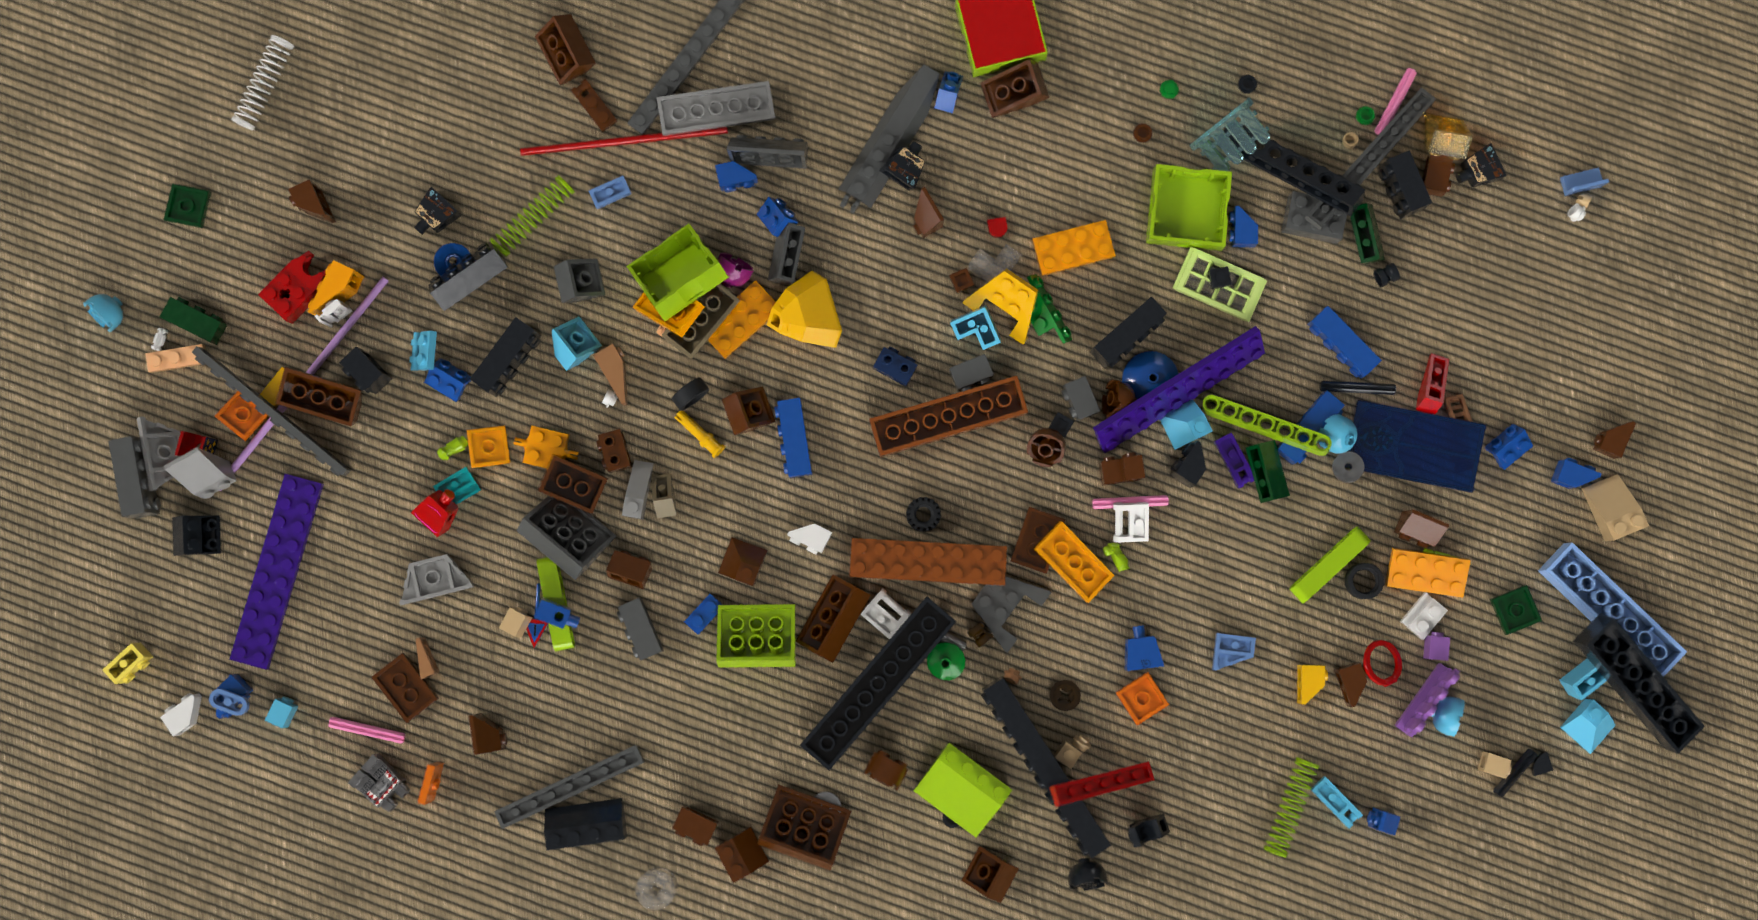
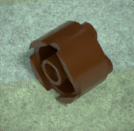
[863,750,908,791]

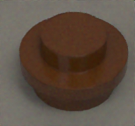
[1133,124,1152,143]

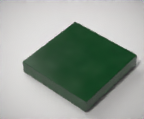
[163,183,211,229]
[1490,585,1542,635]

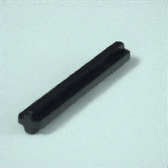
[1319,381,1396,395]

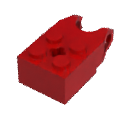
[258,251,326,324]

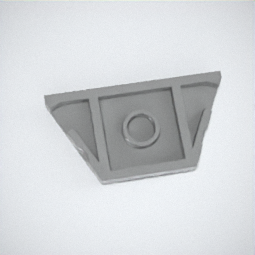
[137,417,181,491]
[400,554,474,605]

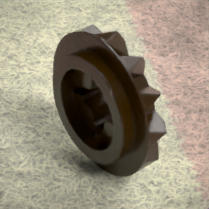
[1050,680,1081,711]

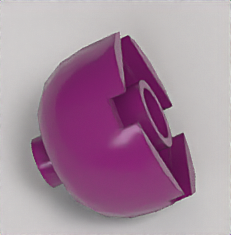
[717,252,754,288]

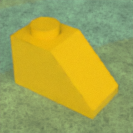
[1297,665,1328,704]

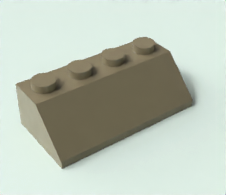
[662,284,740,360]

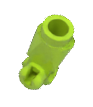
[437,436,468,460]
[1103,543,1129,572]

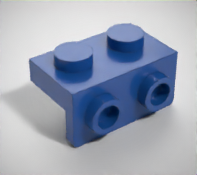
[757,196,798,237]
[424,359,471,402]
[1485,424,1533,470]

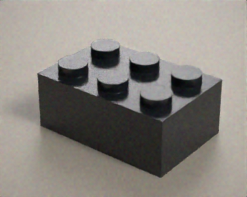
[1378,150,1432,219]

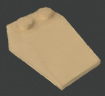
[1581,474,1649,541]

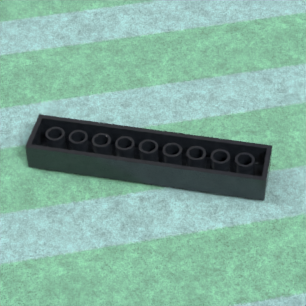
[800,596,957,771]
[981,677,1111,859]

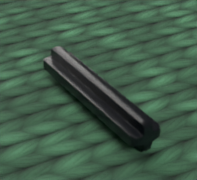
[1493,749,1537,798]

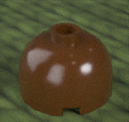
[1102,379,1137,417]
[1027,428,1066,467]

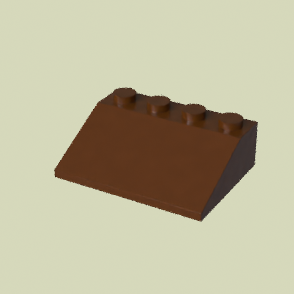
[757,784,851,871]

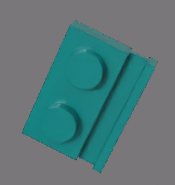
[433,466,482,505]

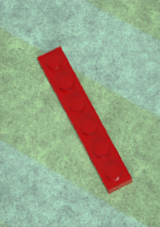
[1050,761,1155,807]

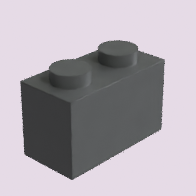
[949,354,994,391]
[1061,376,1100,422]

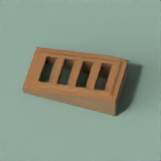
[1444,393,1475,437]
[416,637,439,679]

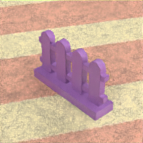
[1394,663,1460,737]

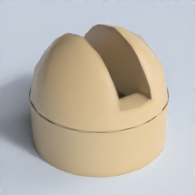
[1342,132,1359,149]
[1575,193,1592,210]

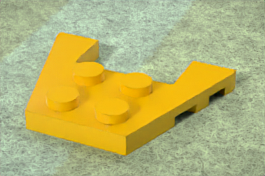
[962,268,1038,345]

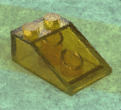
[1425,113,1473,160]

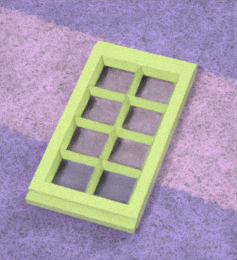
[1172,247,1267,322]

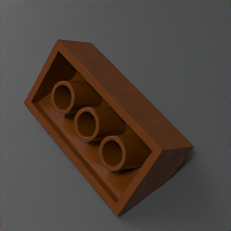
[275,367,362,426]
[796,574,871,663]

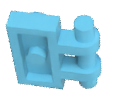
[409,331,437,371]

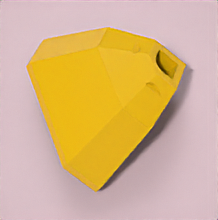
[767,271,842,348]

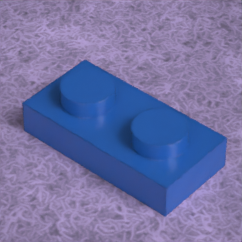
[684,593,723,635]

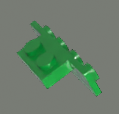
[1027,274,1073,344]

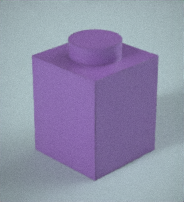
[1423,632,1450,661]

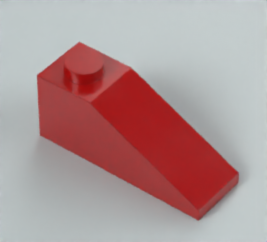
[1416,353,1449,415]

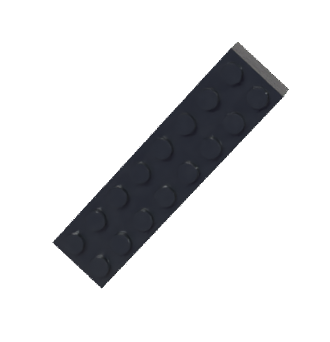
[1573,614,1705,754]

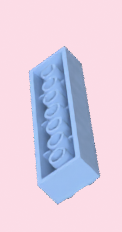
[1538,543,1687,677]

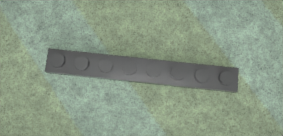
[494,744,645,829]

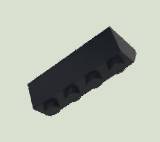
[544,798,628,851]

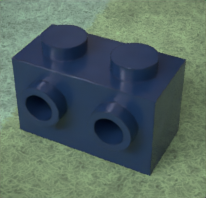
[873,346,918,387]

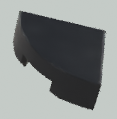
[1532,751,1553,776]

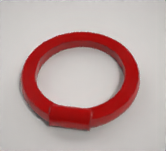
[1363,640,1402,687]

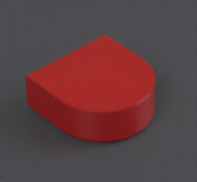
[987,217,1007,238]

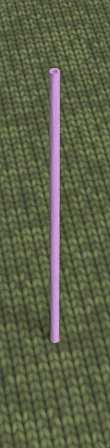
[220,276,388,491]

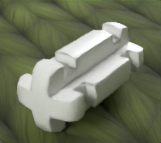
[151,328,168,351]

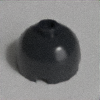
[1068,858,1109,891]

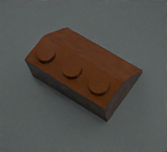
[535,14,596,85]

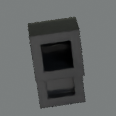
[1128,814,1170,848]

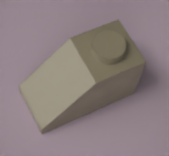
[652,473,676,518]

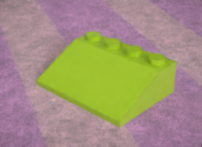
[716,604,796,668]
[913,743,1012,838]

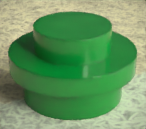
[1160,80,1179,99]
[1356,106,1375,125]

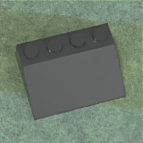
[727,135,808,169]
[516,496,616,580]

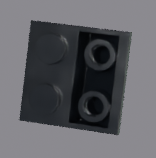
[1170,440,1206,488]
[172,515,221,556]

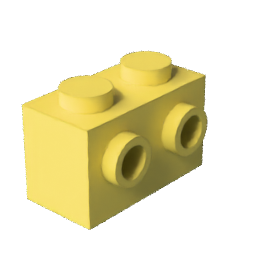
[102,643,153,684]

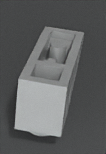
[622,460,654,520]

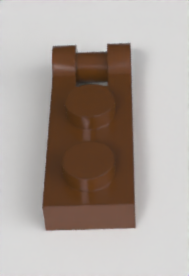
[570,79,618,133]

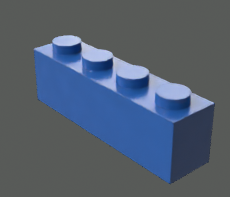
[1308,306,1382,379]
[1277,390,1345,465]
[774,398,812,478]

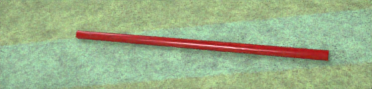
[520,127,728,156]

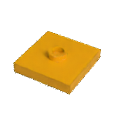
[466,425,510,469]

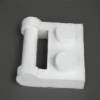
[1113,502,1149,542]
[861,588,912,639]

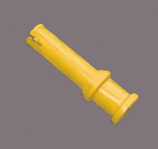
[674,410,726,458]

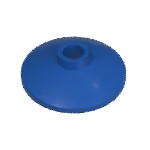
[434,243,470,276]

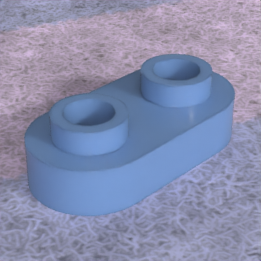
[209,689,250,716]

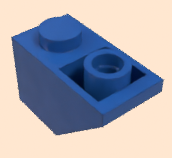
[934,71,963,113]
[715,161,758,193]
[1229,206,1258,248]
[1551,458,1602,489]
[216,674,253,719]
[1367,807,1401,835]

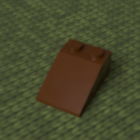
[980,59,1050,118]

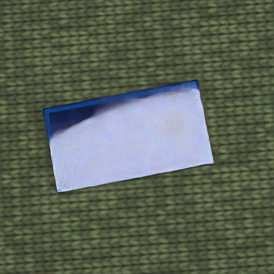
[1345,400,1486,493]

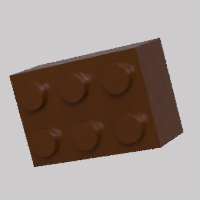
[537,455,608,514]

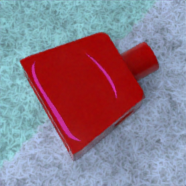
[411,489,458,537]

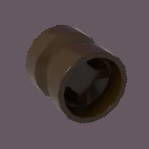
[967,621,993,648]

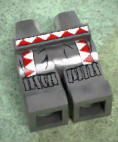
[348,753,410,812]

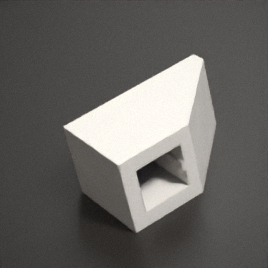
[787,524,832,555]
[160,693,202,736]

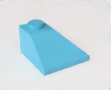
[552,317,602,371]
[1160,400,1213,450]
[1560,699,1616,754]

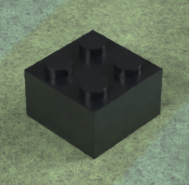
[339,346,393,394]

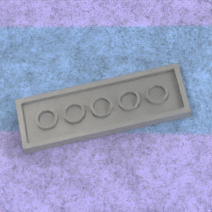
[656,81,775,136]

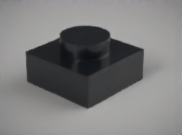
[1208,266,1232,289]
[1048,412,1074,438]

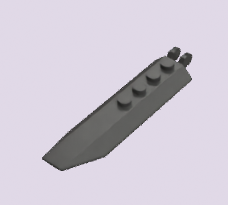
[838,64,940,214]

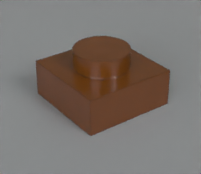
[949,267,974,293]

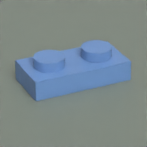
[589,176,631,209]

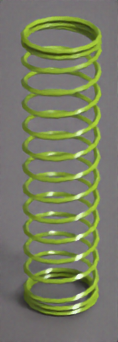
[490,175,575,257]
[1263,757,1320,858]

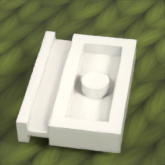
[315,299,352,328]
[1400,592,1448,640]

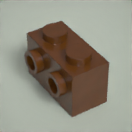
[1422,151,1455,197]
[596,429,633,473]
[606,550,652,590]
[672,805,719,846]

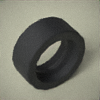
[672,377,709,411]
[1344,563,1384,599]

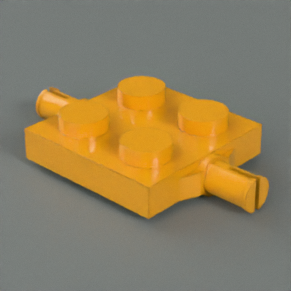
[514,425,579,468]

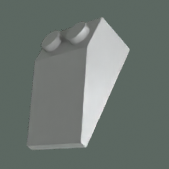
[164,447,237,499]

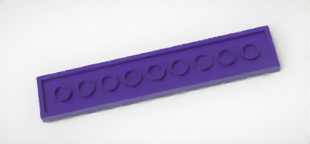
[1093,326,1265,453]
[229,474,324,670]

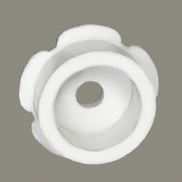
[1567,204,1586,222]
[602,389,618,408]

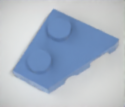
[1212,633,1256,671]

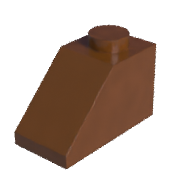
[1593,421,1636,459]
[1334,662,1367,707]

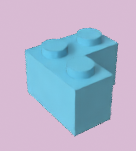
[950,305,1001,350]

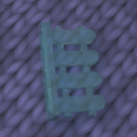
[1189,97,1271,171]

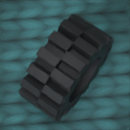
[906,497,941,532]

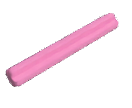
[1375,68,1417,135]
[1092,495,1169,509]
[329,717,405,743]

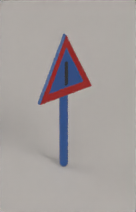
[526,583,548,648]

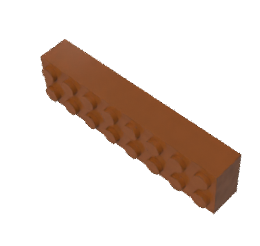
[869,376,1028,458]
[850,538,1007,586]

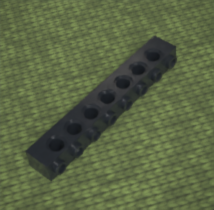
[1218,120,1366,216]

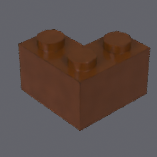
[1099,452,1145,486]

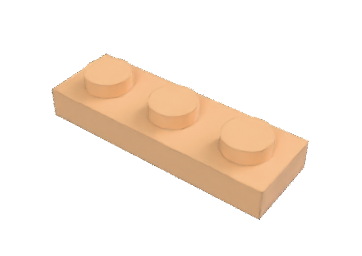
[145,344,205,373]

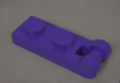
[1214,433,1254,489]

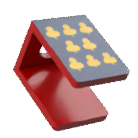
[175,431,218,456]

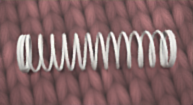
[231,35,294,130]

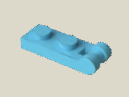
[1311,776,1363,829]

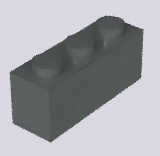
[768,222,805,285]
[617,598,664,661]

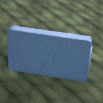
[1560,167,1609,196]

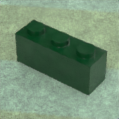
[1350,203,1385,264]
[160,297,227,345]
[1246,440,1290,503]

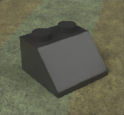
[553,259,606,303]

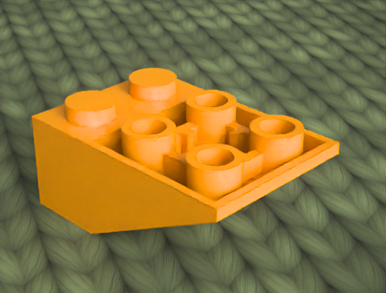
[308,260,365,316]

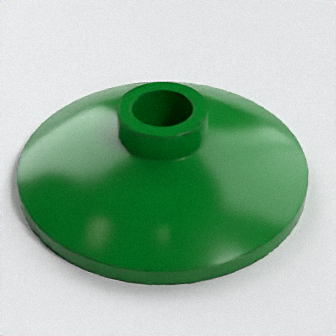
[927,642,966,680]

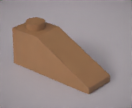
[593,344,628,406]

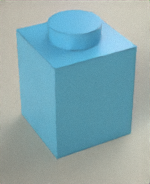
[265,697,298,728]

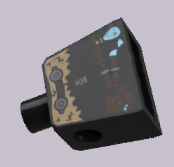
[879,142,925,191]
[1455,143,1507,187]
[414,187,462,235]

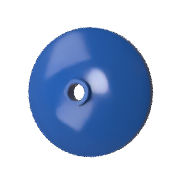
[1122,351,1179,400]

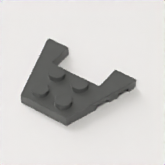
[971,577,1052,653]

